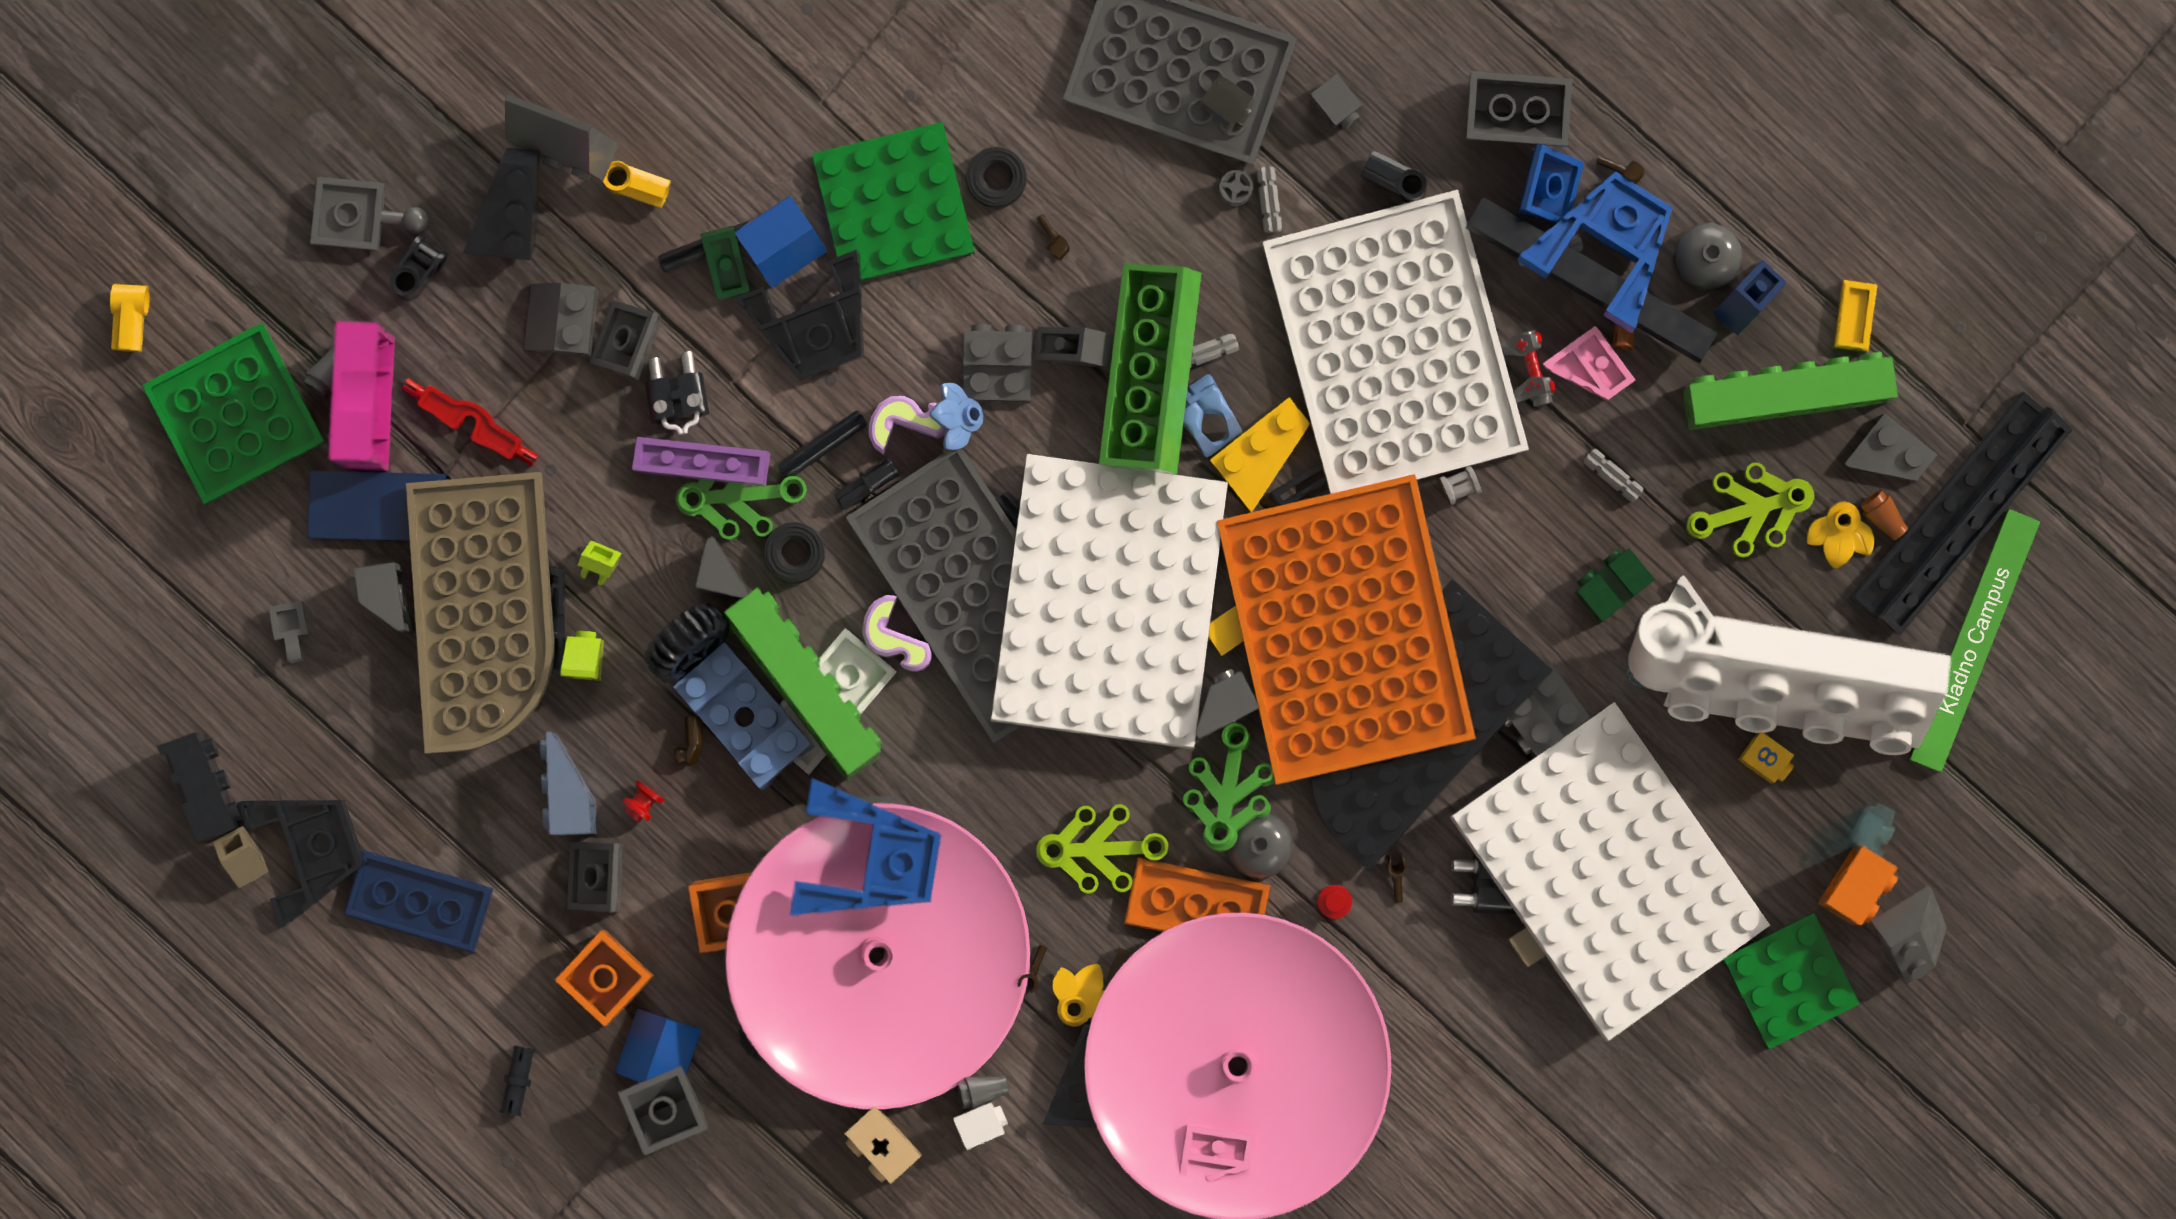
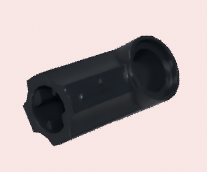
[1360,150,1427,203]

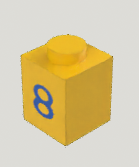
[1738,733,1795,784]

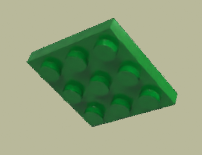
[1722,913,1860,1050]

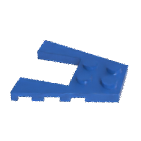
[1517,172,1673,333]
[789,779,942,916]

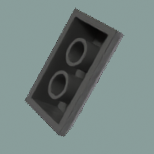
[1466,71,1573,147]
[505,94,619,182]

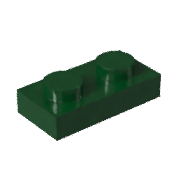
[700,225,750,300]

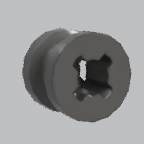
[1219,170,1253,207]

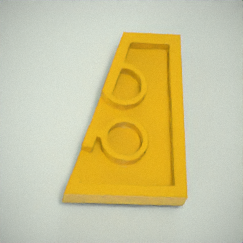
[1210,397,1310,513]

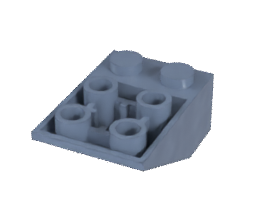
[540,732,597,836]

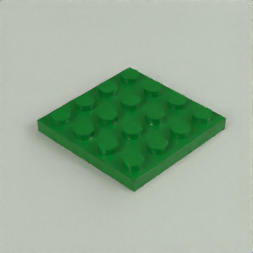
[812,122,975,281]
[142,322,326,505]

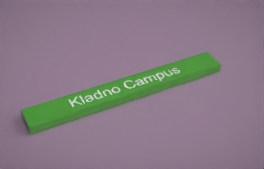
[1908,509,2040,773]

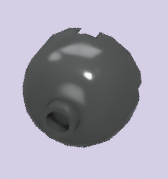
[1674,223,1742,291]
[1226,813,1293,879]

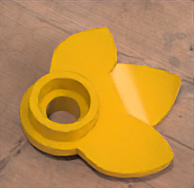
[1807,501,1874,568]
[1053,964,1105,1027]

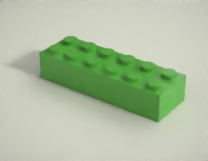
[1099,263,1202,474]
[1682,352,1898,430]
[725,588,882,783]

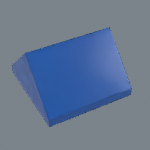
[1517,144,1584,225]
[735,195,827,289]
[615,1008,702,1083]

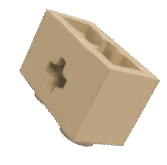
[845,1106,922,1184]

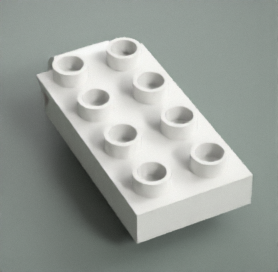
[1628,603,1950,755]

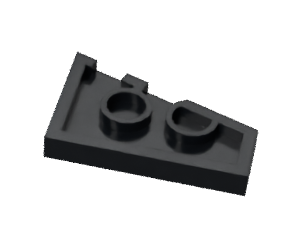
[1043,1024,1098,1128]

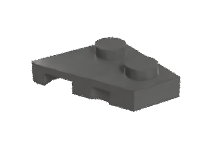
[1843,413,1938,482]

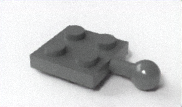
[310,177,429,251]

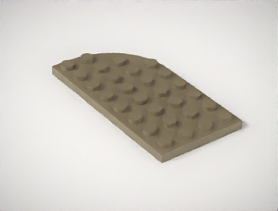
[406,472,554,754]

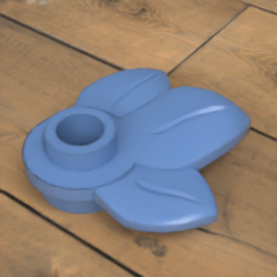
[929,383,983,450]

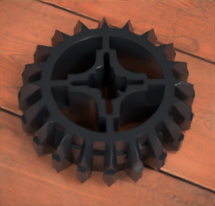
[644,603,730,683]

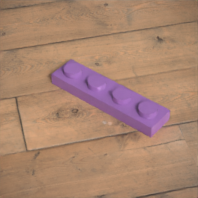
[632,437,771,487]

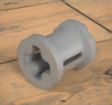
[1439,465,1482,506]

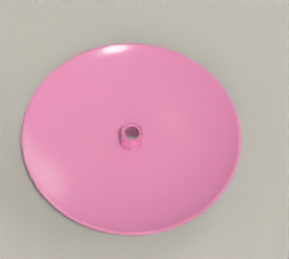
[726,803,1030,1109]
[1085,913,1391,1219]

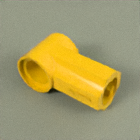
[603,161,671,209]
[110,284,149,352]

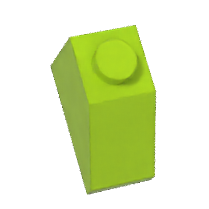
[561,631,604,681]

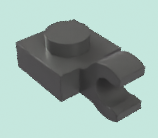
[268,601,309,663]

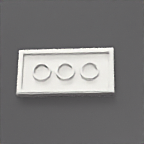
[780,628,897,775]

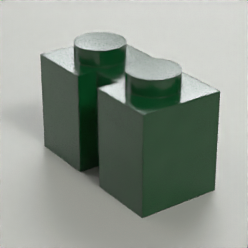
[1574,548,1655,624]

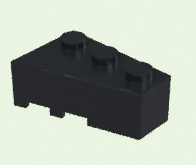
[157,732,242,843]

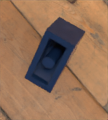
[1713,260,1787,336]

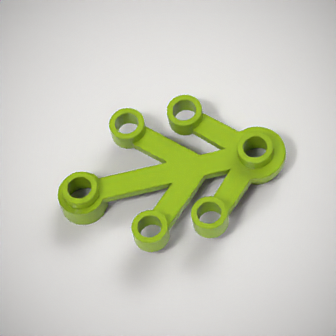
[1686,462,1814,558]
[1036,804,1168,894]

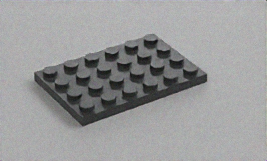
[1063,0,1297,166]

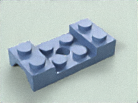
[673,642,815,791]

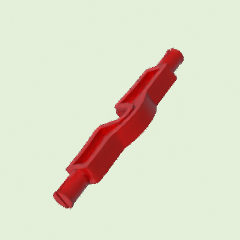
[401,378,539,467]

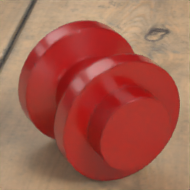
[622,780,665,823]
[1317,885,1352,919]

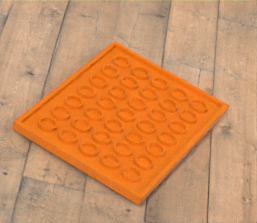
[1217,474,1476,785]

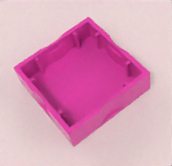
[330,322,395,472]

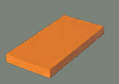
[1124,858,1271,932]

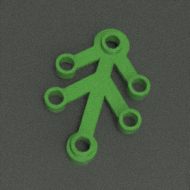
[676,449,807,540]
[1183,723,1275,852]

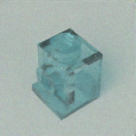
[1847,803,1896,857]

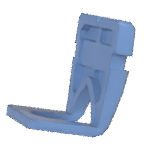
[1183,374,1243,457]

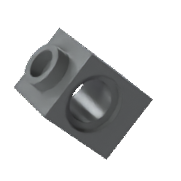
[1309,74,1362,130]

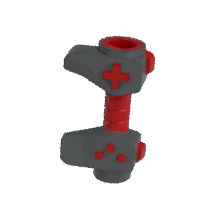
[1500,330,1556,408]

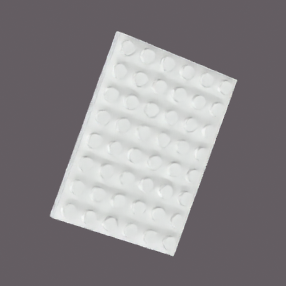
[1262,190,1529,494]
[991,454,1228,749]
[1450,702,1770,1042]

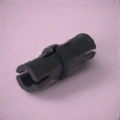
[500,1045,535,1116]

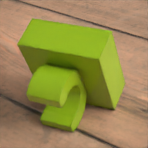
[577,540,622,585]

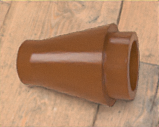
[1860,489,1908,541]

